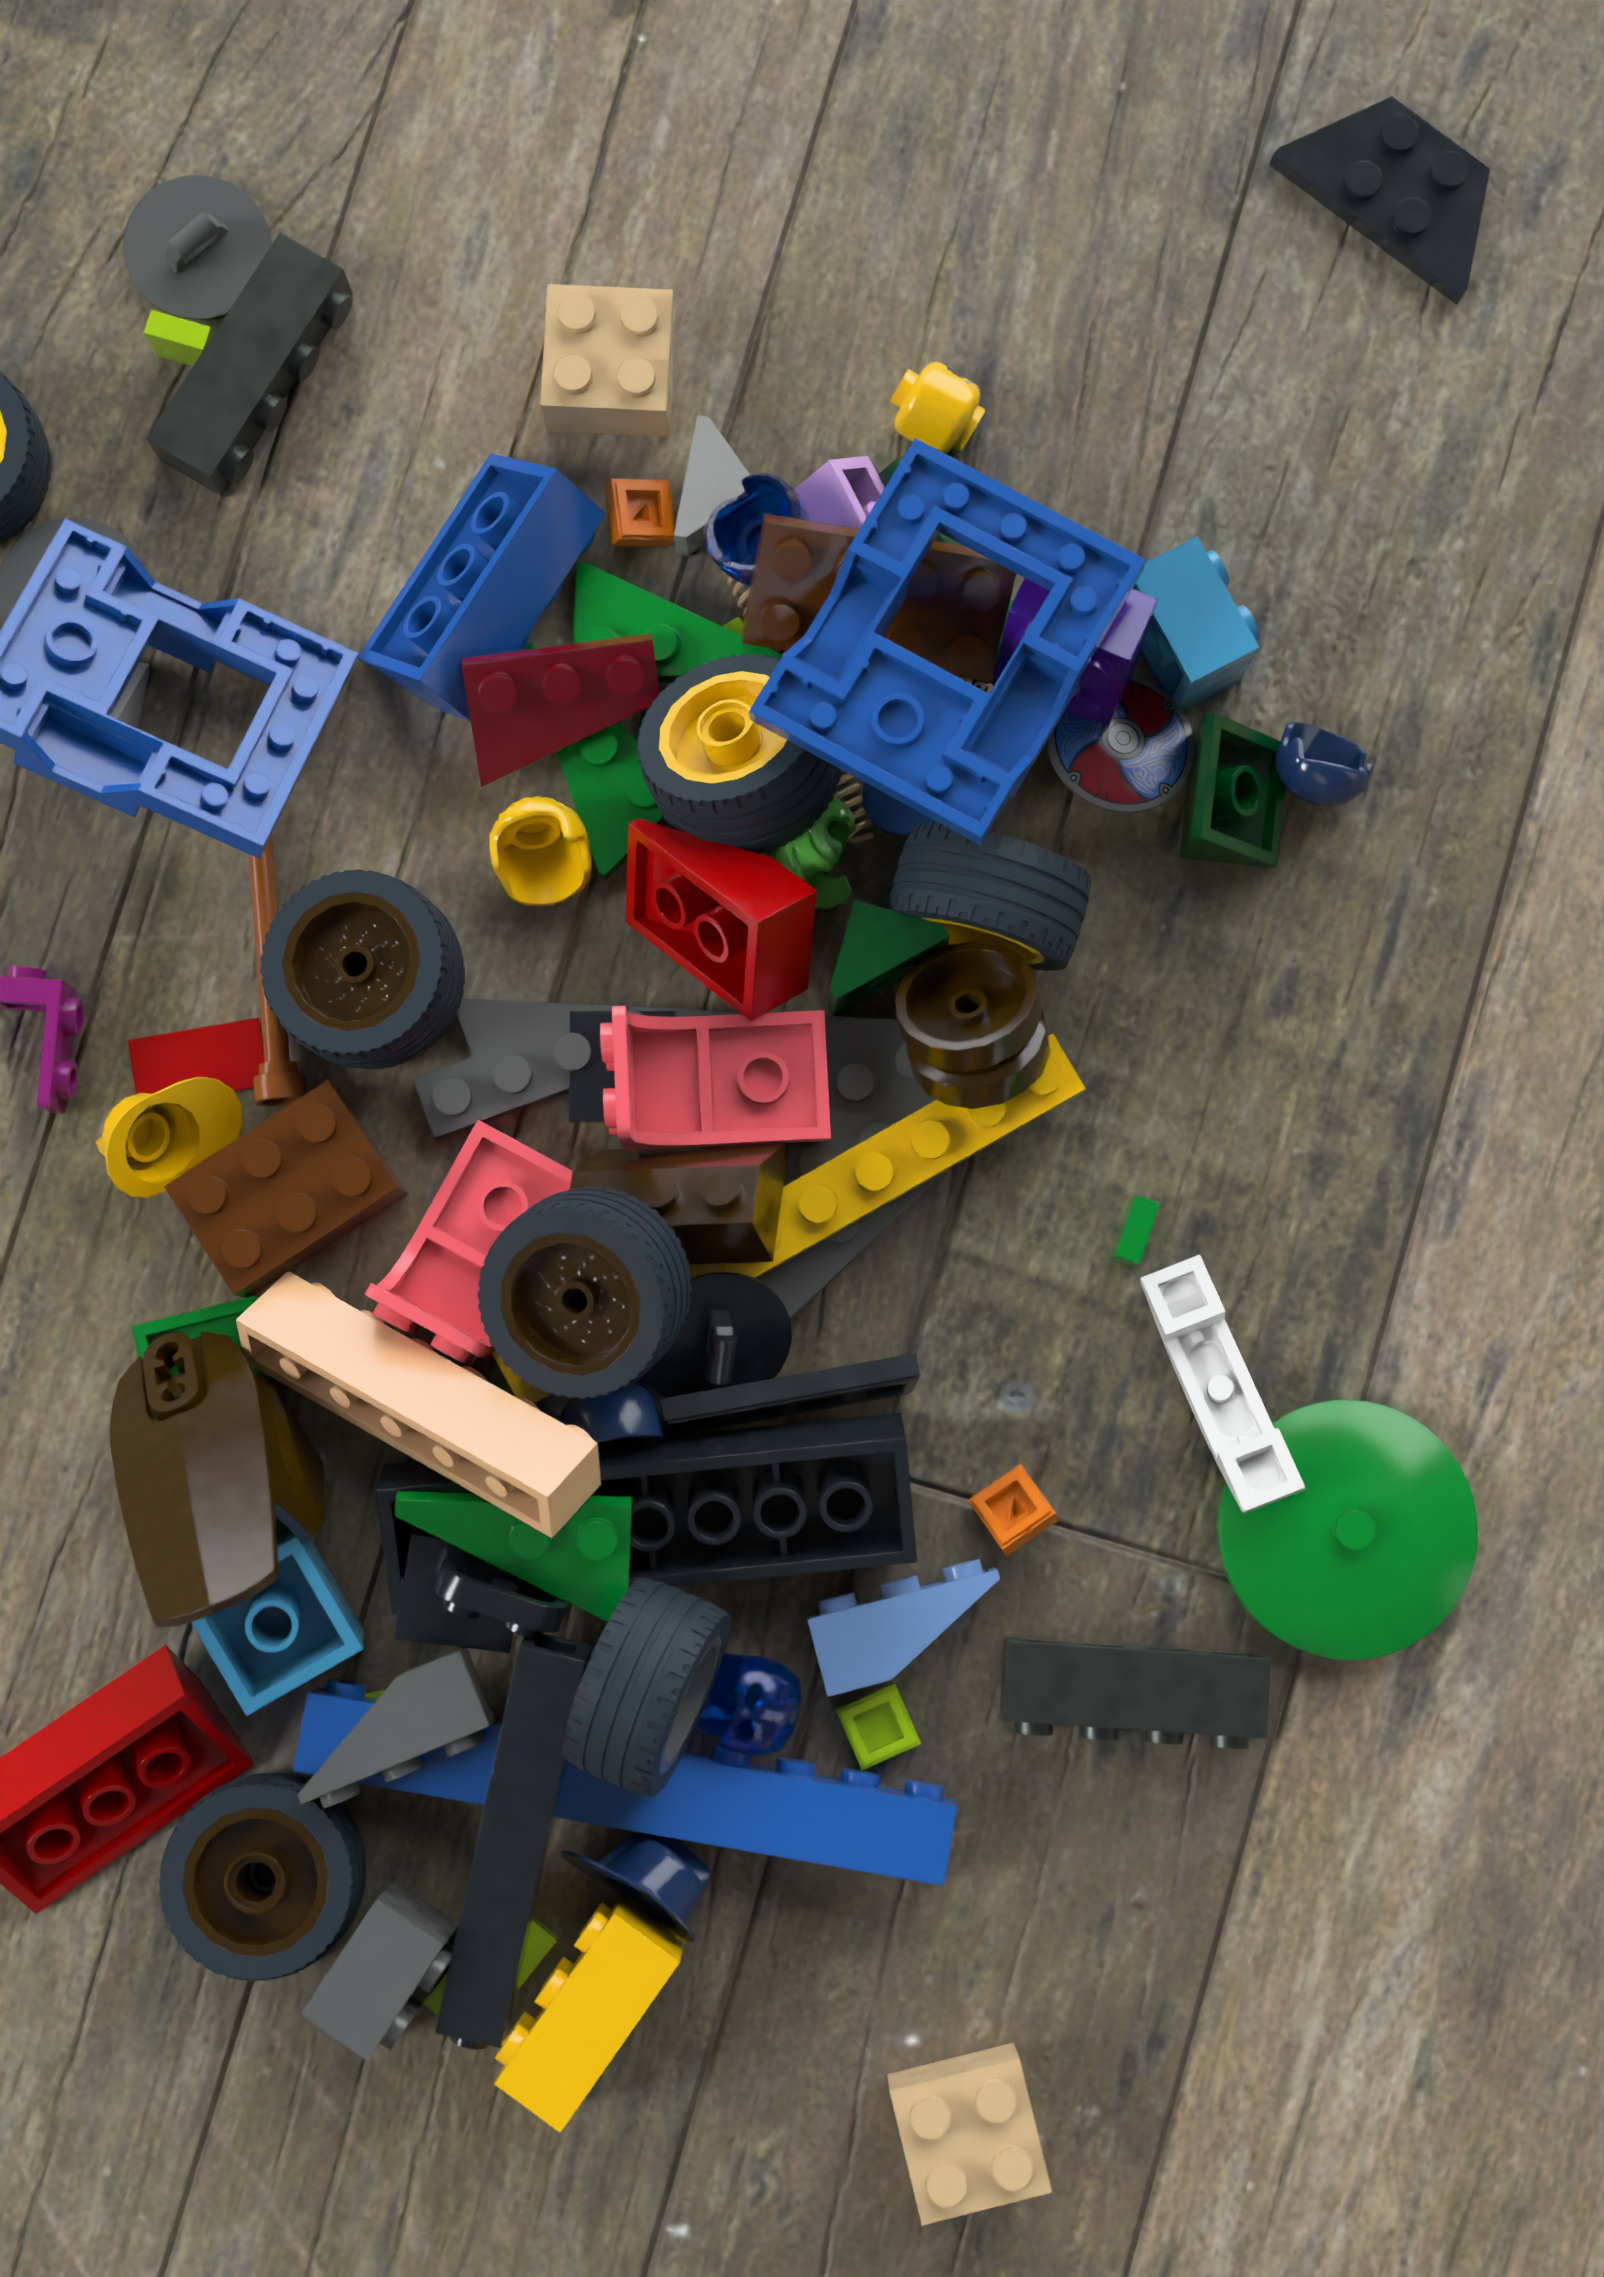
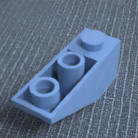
[807,1559,1000,1697]

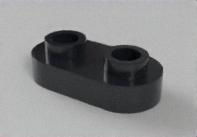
[433,1558,569,1639]

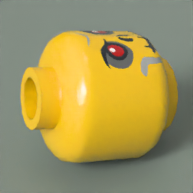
[889,361,986,454]

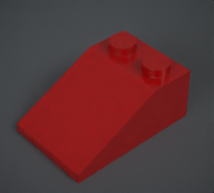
[625,818,817,1021]

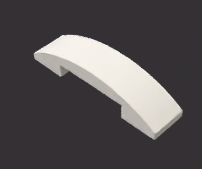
[1140,1255,1305,1514]

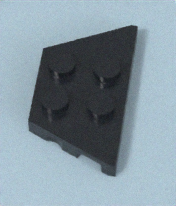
[1269,96,1490,305]

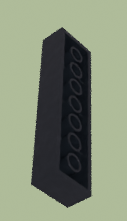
[376,1413,917,1615]

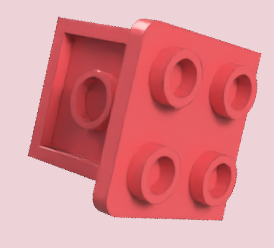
[600,1006,831,1151]
[365,1120,573,1366]

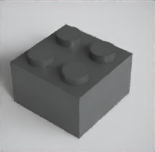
[300,1880,459,2061]

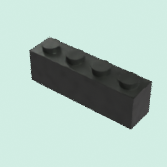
[147,232,353,497]
[999,1637,1271,1749]

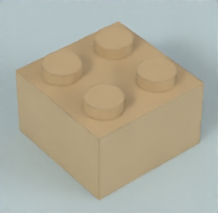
[540,284,676,437]
[887,2043,1052,2225]

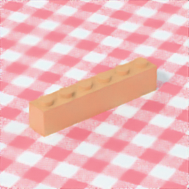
[236,1271,601,1538]

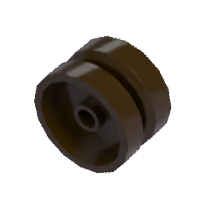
[895,941,1051,1109]

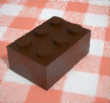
[164,1080,408,1298]

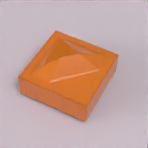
[604,479,675,547]
[968,1464,1059,1557]

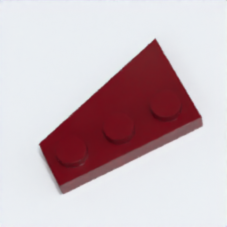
[462,633,660,787]

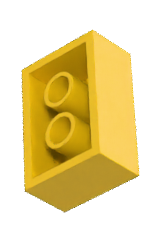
[494,1895,685,2133]

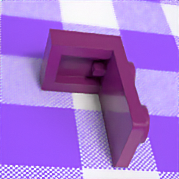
[0,966,84,1114]

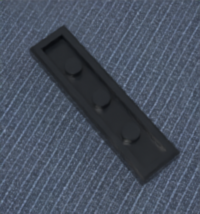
[658,1353,921,1436]

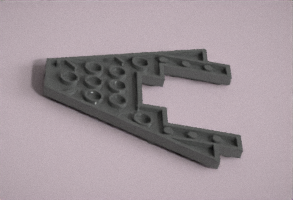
[413,998,948,1438]

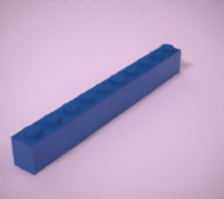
[293,1679,957,1886]

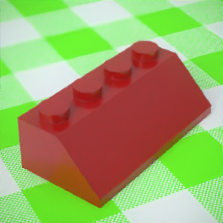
[0,1645,254,1914]

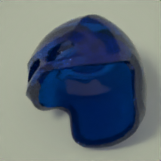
[703,473,811,587]
[696,1653,801,1755]

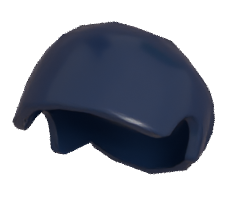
[1275,722,1373,806]
[559,1383,664,1443]

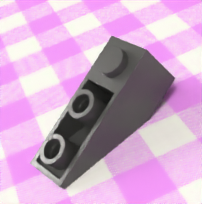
[297,1647,496,1808]

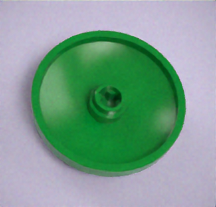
[1216,1400,1478,1660]

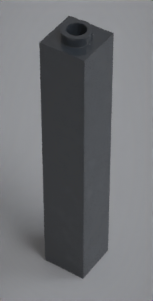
[435,1634,592,2050]

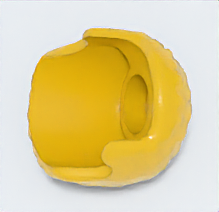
[489,796,592,907]

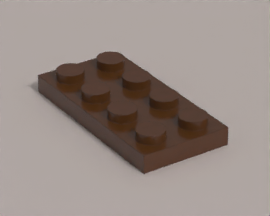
[741,513,1017,683]

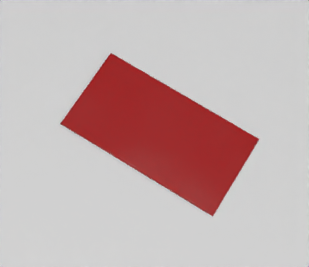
[128,1018,265,1094]

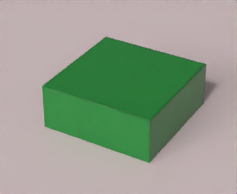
[1109,1195,1160,1268]

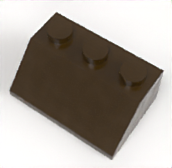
[569,1143,788,1264]

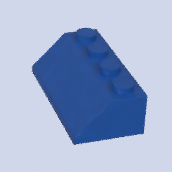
[357,453,606,722]

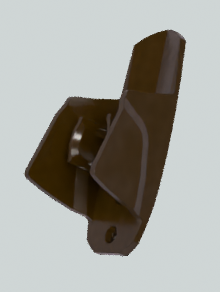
[110,1331,325,1628]

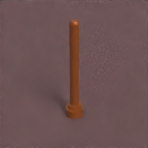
[248,834,306,1106]

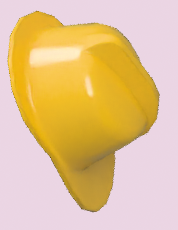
[96,1076,243,1198]

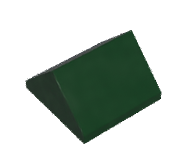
[1179,713,1286,868]
[828,900,950,1016]

